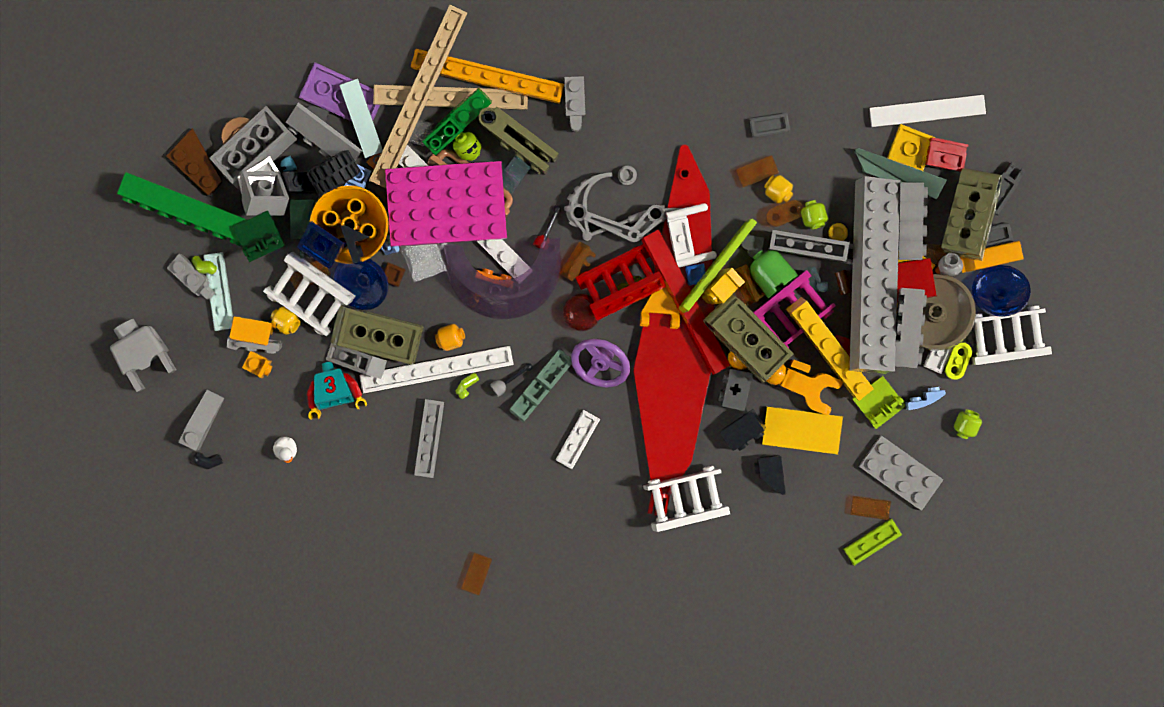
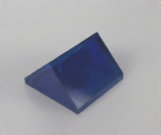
[297,221,347,269]

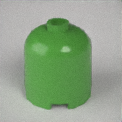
[750,250,798,298]

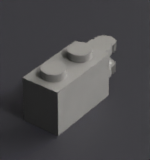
[564,76,585,132]

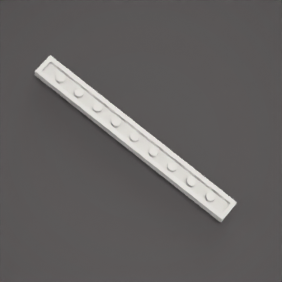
[399,145,533,284]

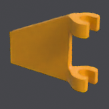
[640,287,680,329]

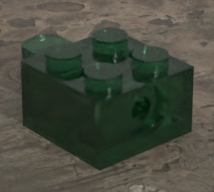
[290,200,317,259]

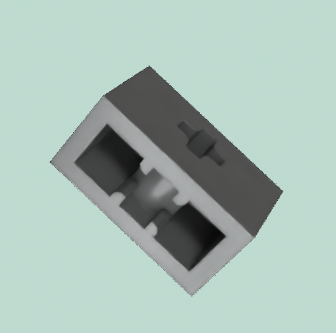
[718,368,753,411]

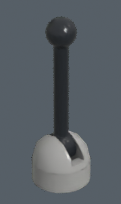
[490,363,532,397]

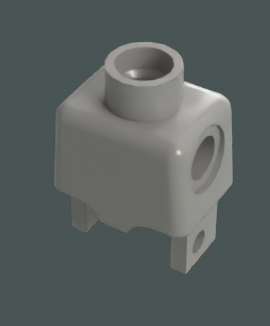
[110,319,177,392]

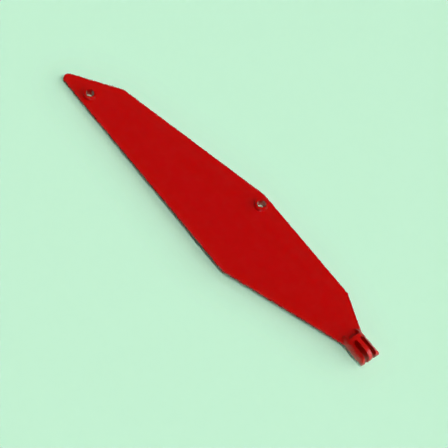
[634,145,715,516]

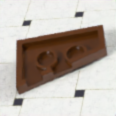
[167,128,223,196]

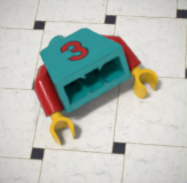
[307,362,367,420]

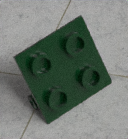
[233,211,285,263]

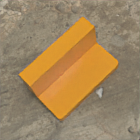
[229,316,274,346]

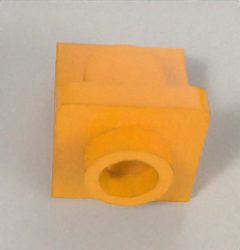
[242,351,273,378]

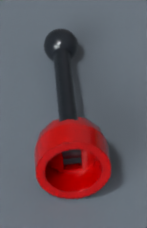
[533,206,561,251]

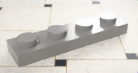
[414,399,445,478]

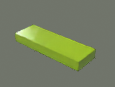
[843,518,902,566]

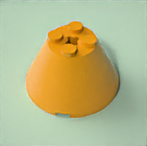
[310,186,388,264]

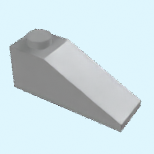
[326,343,387,379]
[179,390,224,451]

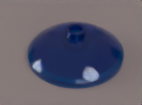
[333,259,389,310]
[972,265,1031,317]

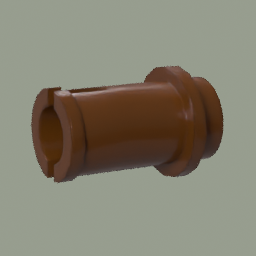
[834,270,852,295]

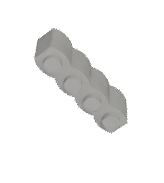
[899,182,928,260]

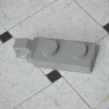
[167,254,215,299]
[227,335,282,354]

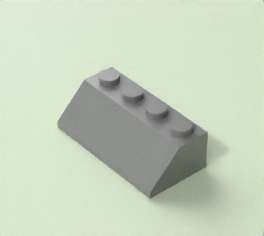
[286,102,362,161]
[210,106,297,191]

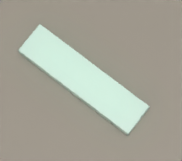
[340,79,383,158]
[203,252,233,331]

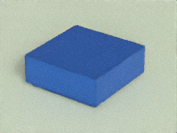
[685,264,706,286]

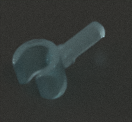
[811,267,828,292]

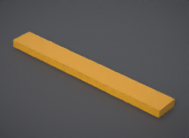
[411,49,565,104]

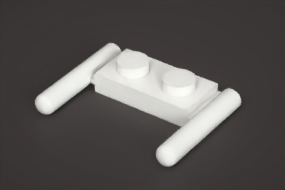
[666,203,717,267]

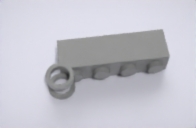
[770,230,853,265]

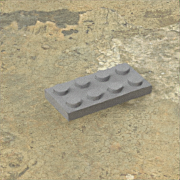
[859,435,943,511]

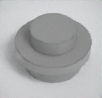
[618,166,637,185]

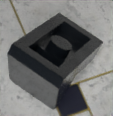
[341,225,371,264]

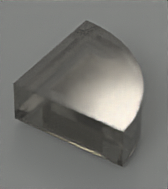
[967,326,985,347]

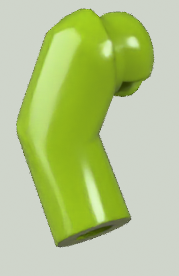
[456,373,479,399]

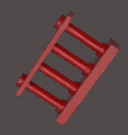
[575,244,666,321]

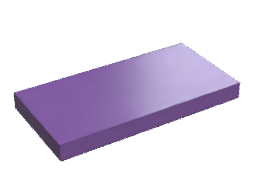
[299,62,380,122]

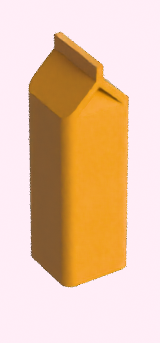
[959,241,1024,273]

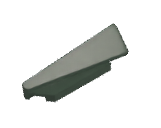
[854,148,946,199]

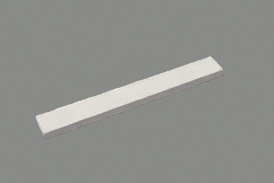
[359,346,514,393]

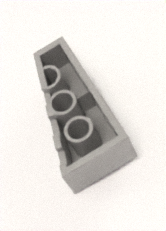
[895,288,927,368]

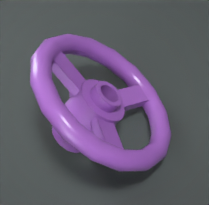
[571,339,630,388]

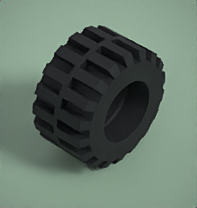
[306,150,361,195]

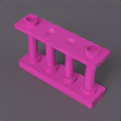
[753,270,836,348]

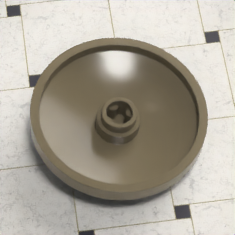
[919,274,976,351]

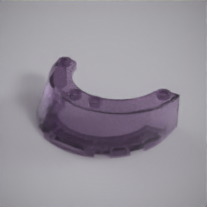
[444,238,561,319]

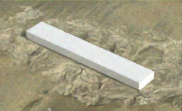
[869,95,986,128]

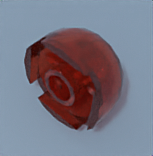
[563,294,599,332]

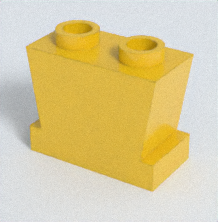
[701,268,745,304]

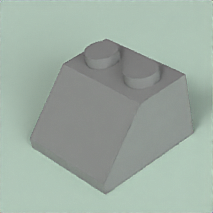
[242,171,289,215]

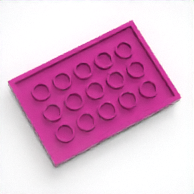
[385,161,507,247]

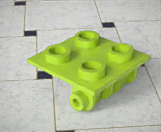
[853,376,906,429]

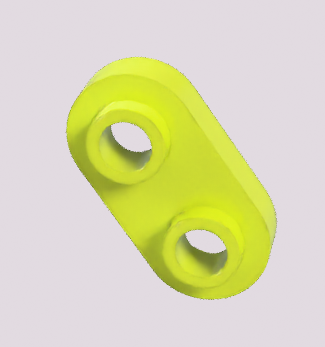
[945,343,972,380]

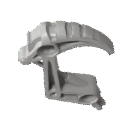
[564,173,683,242]

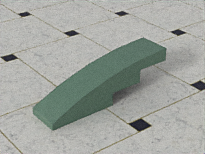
[509,349,572,423]

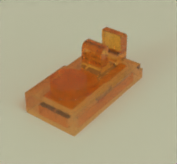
[559,242,596,281]
[735,264,765,306]

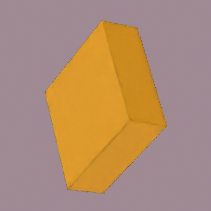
[789,359,811,373]

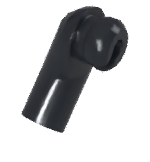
[194,452,223,469]

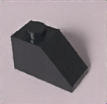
[754,455,786,495]

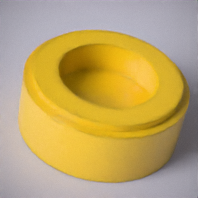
[828,223,848,241]

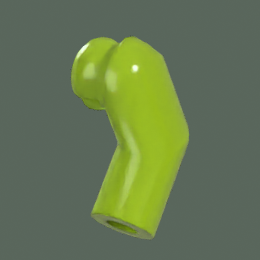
[192,256,217,274]

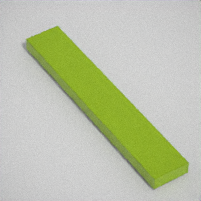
[679,218,757,313]

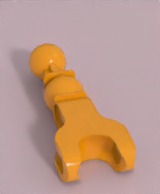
[728,351,843,415]

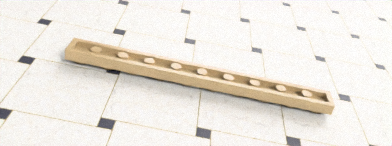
[369,5,467,189]

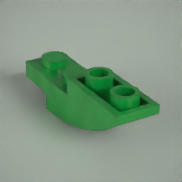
[422,88,492,155]

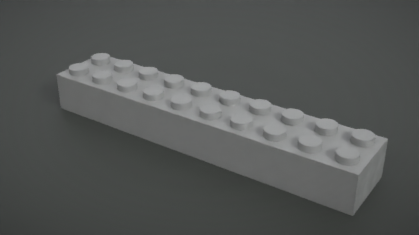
[849,176,900,374]

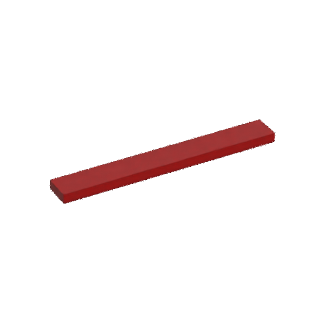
[641,229,730,375]

